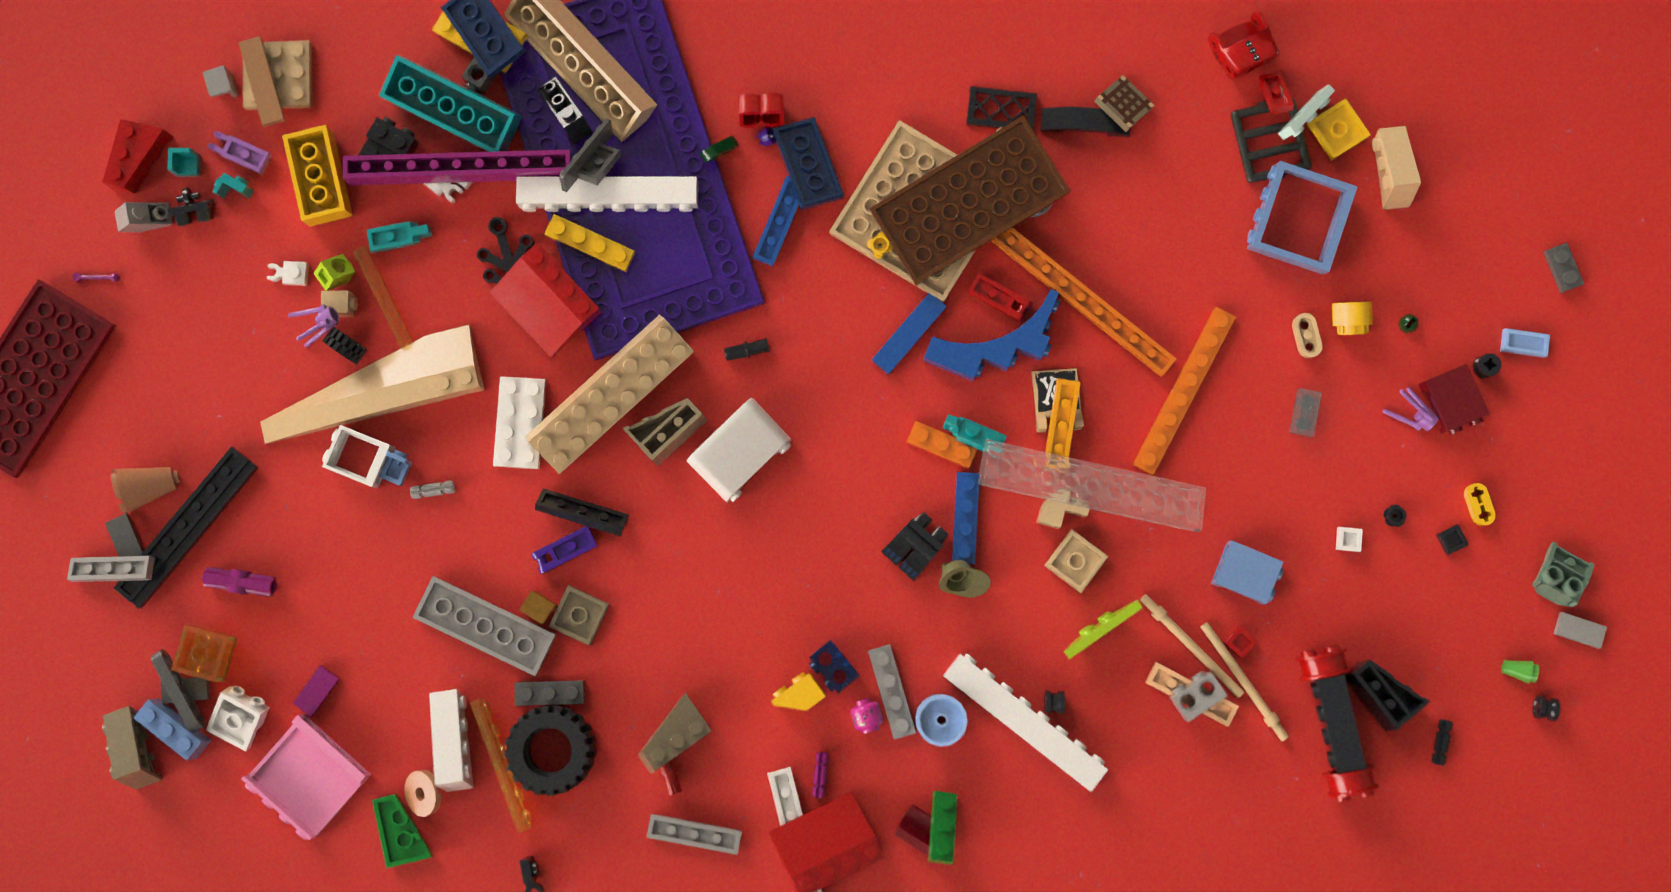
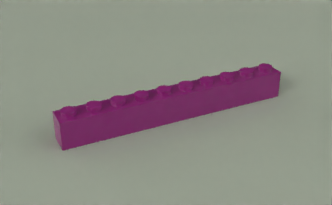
[343,150,573,185]

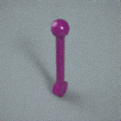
[72,273,120,282]

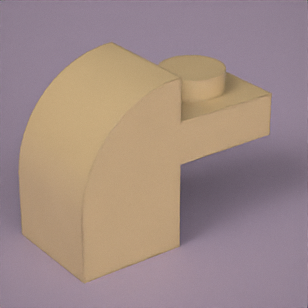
[1036,492,1090,529]

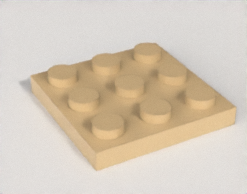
[243,40,312,110]

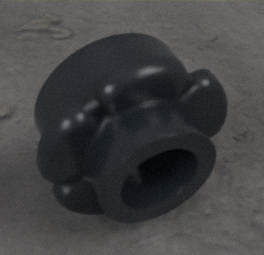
[1383,505,1406,527]

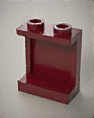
[1418,364,1489,435]

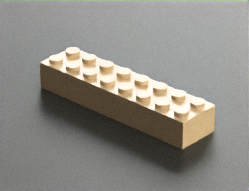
[525,315,694,474]

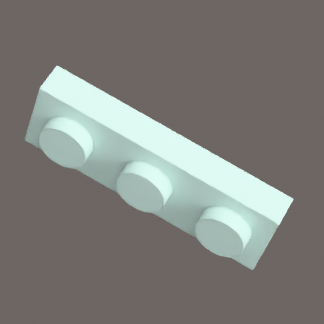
[1278,84,1335,140]

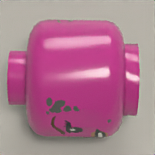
[850,698,883,734]

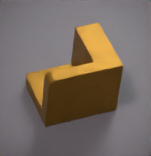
[520,590,558,624]

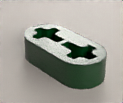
[700,135,739,164]

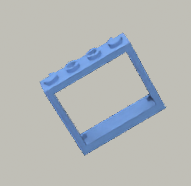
[1247,161,1357,275]

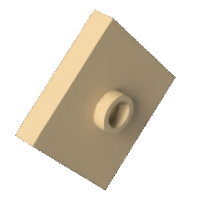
[1044,529,1109,593]

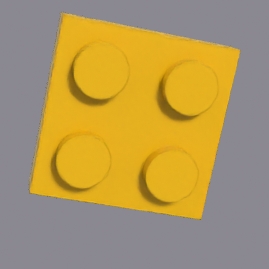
[1307,99,1371,161]

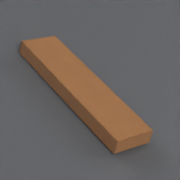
[238,36,286,127]

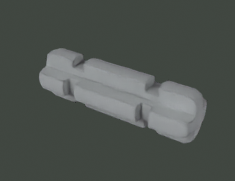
[410,481,456,499]

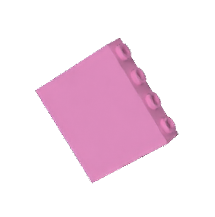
[241,714,372,840]

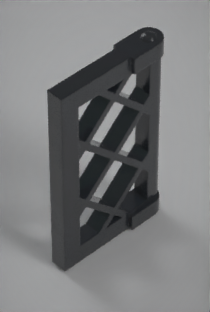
[966,86,1037,130]

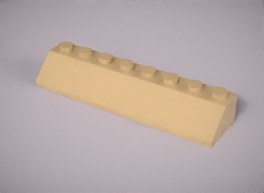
[504,0,657,142]

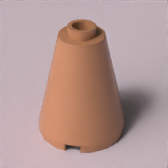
[111,467,181,514]

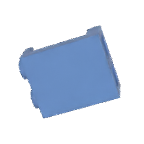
[1211,541,1284,605]

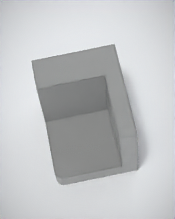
[203,65,238,97]

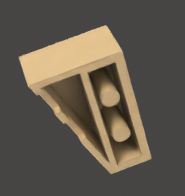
[1372,126,1421,210]

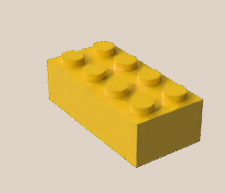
[282,125,353,227]

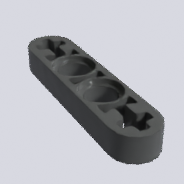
[150,649,206,733]

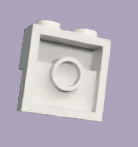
[206,686,270,751]

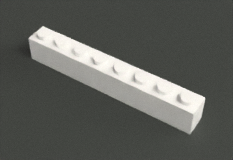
[516,177,698,212]
[943,653,1108,792]

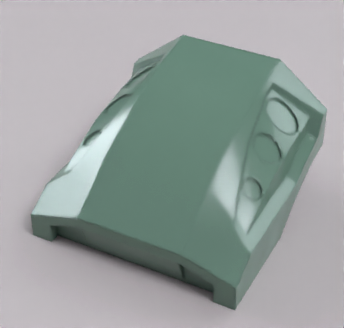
[1532,542,1595,607]

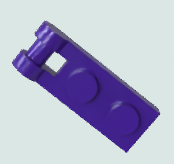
[531,526,598,575]

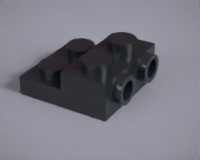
[358,117,419,155]

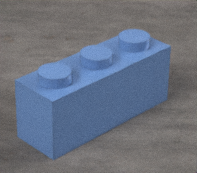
[134,698,211,760]

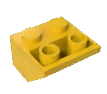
[771,672,826,710]

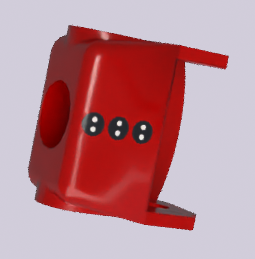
[1208,11,1279,79]

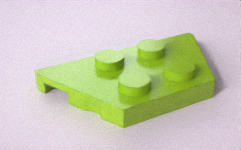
[1064,600,1143,659]

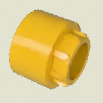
[1332,302,1373,335]

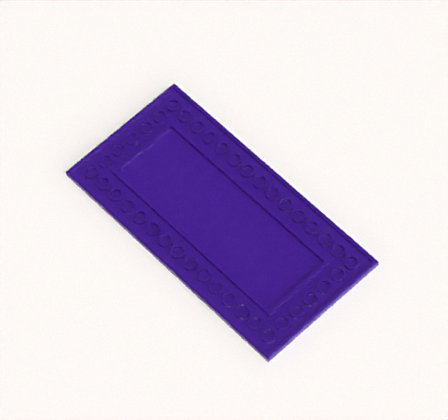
[500,0,765,361]

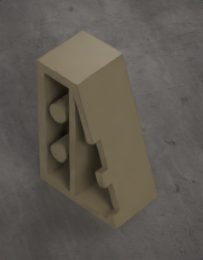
[102,706,162,790]

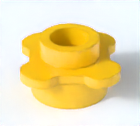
[867,232,893,259]

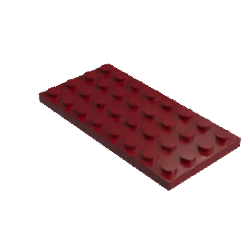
[0,279,116,478]

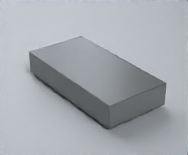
[1553,612,1607,649]

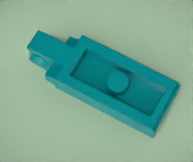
[367,221,432,253]
[943,414,1007,457]

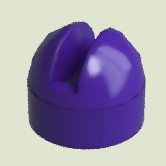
[757,127,776,146]

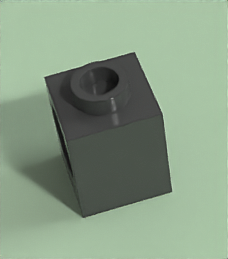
[461,57,499,95]

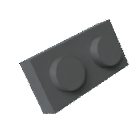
[1543,243,1584,293]

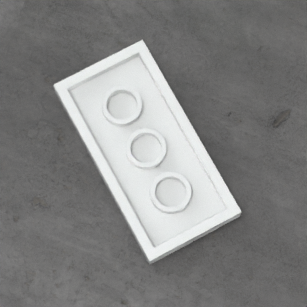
[493,376,546,469]

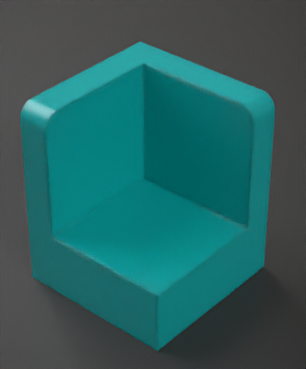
[168,148,200,177]

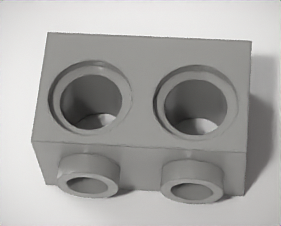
[1169,671,1227,722]

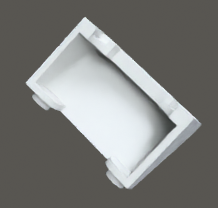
[687,398,792,503]

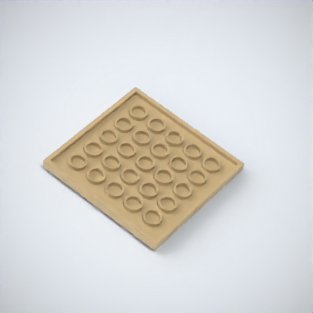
[829,120,976,303]

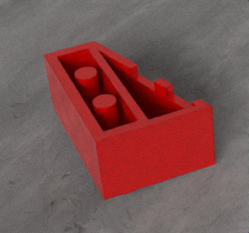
[102,119,173,194]

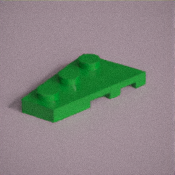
[372,794,433,868]

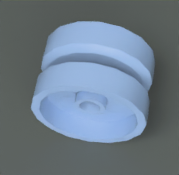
[915,693,967,746]

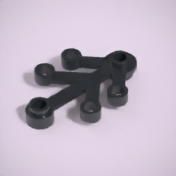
[477,217,534,284]

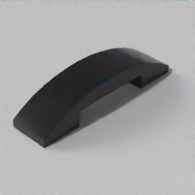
[1041,107,1130,137]

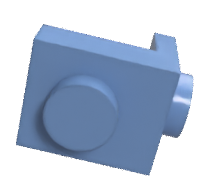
[380,449,413,486]

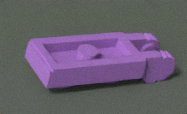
[207,131,273,175]

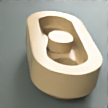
[1292,313,1322,358]

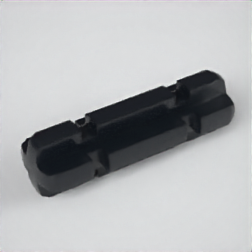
[1431,719,1453,765]

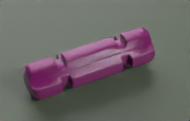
[812,752,829,798]

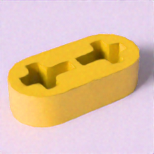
[1464,483,1495,526]

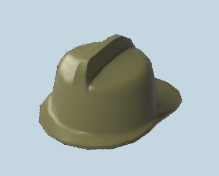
[939,560,991,598]

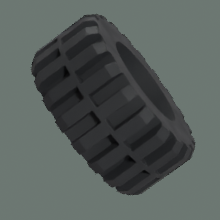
[504,705,597,796]

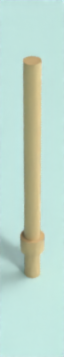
[1140,594,1244,698]
[1200,622,1289,741]

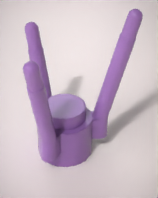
[288,304,340,347]
[1382,387,1439,431]

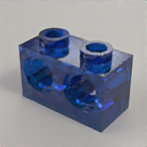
[809,640,860,693]

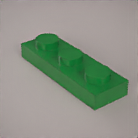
[929,791,957,865]

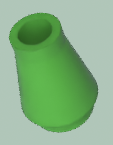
[1501,660,1539,684]

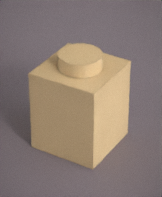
[321,290,358,317]

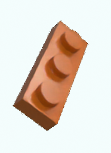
[907,421,977,469]

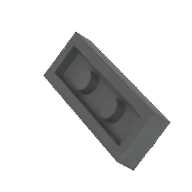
[515,680,585,706]

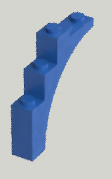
[923,289,1060,381]

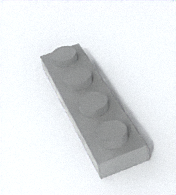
[67,556,155,582]
[868,644,916,740]
[646,813,742,855]

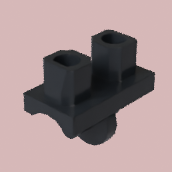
[167,188,215,226]

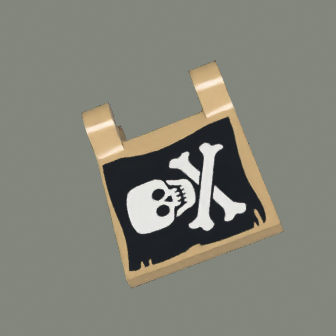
[1032,368,1084,433]

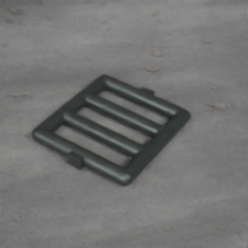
[1231,98,1312,183]

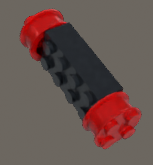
[1295,645,1379,802]

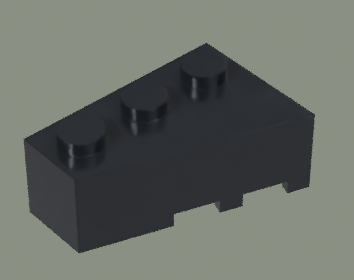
[1344,660,1431,731]

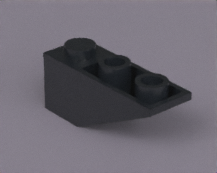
[537,77,593,145]

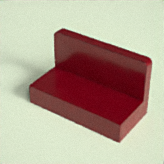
[895,805,931,856]

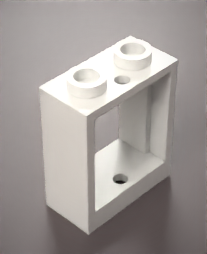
[322,425,396,489]

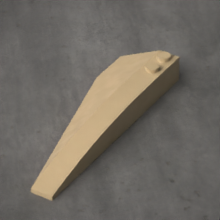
[260,325,485,444]

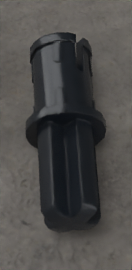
[724,338,770,361]

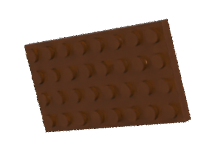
[869,116,1071,286]

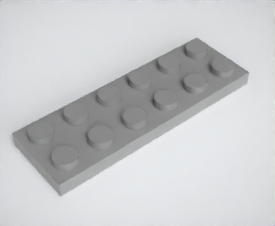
[412,576,557,676]

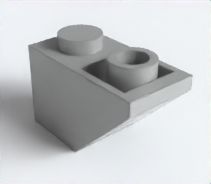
[115,202,173,232]

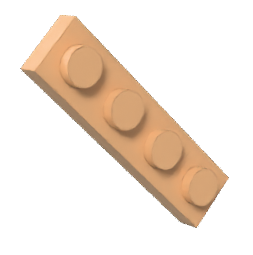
[1145,662,1239,727]

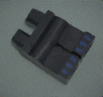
[881,512,948,581]

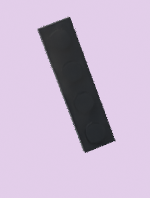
[535,488,629,536]

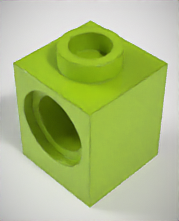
[314,254,355,291]

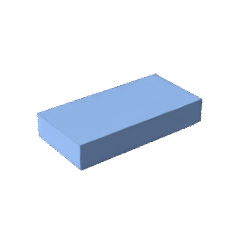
[1500,328,1550,358]

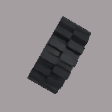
[322,327,367,364]

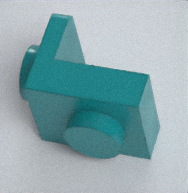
[213,173,254,199]

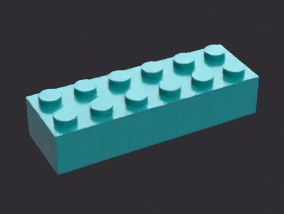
[379,55,523,152]

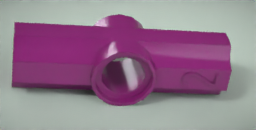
[202,567,277,596]

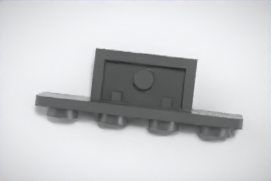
[559,118,621,192]

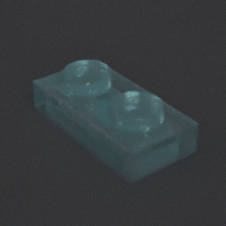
[1289,388,1322,438]

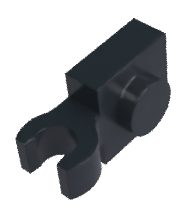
[520,856,544,892]

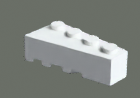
[429,689,474,792]

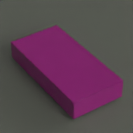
[293,665,341,717]

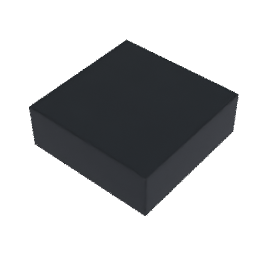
[1436,524,1469,555]

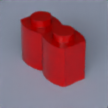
[738,93,784,128]

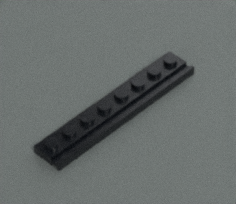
[114,446,259,609]

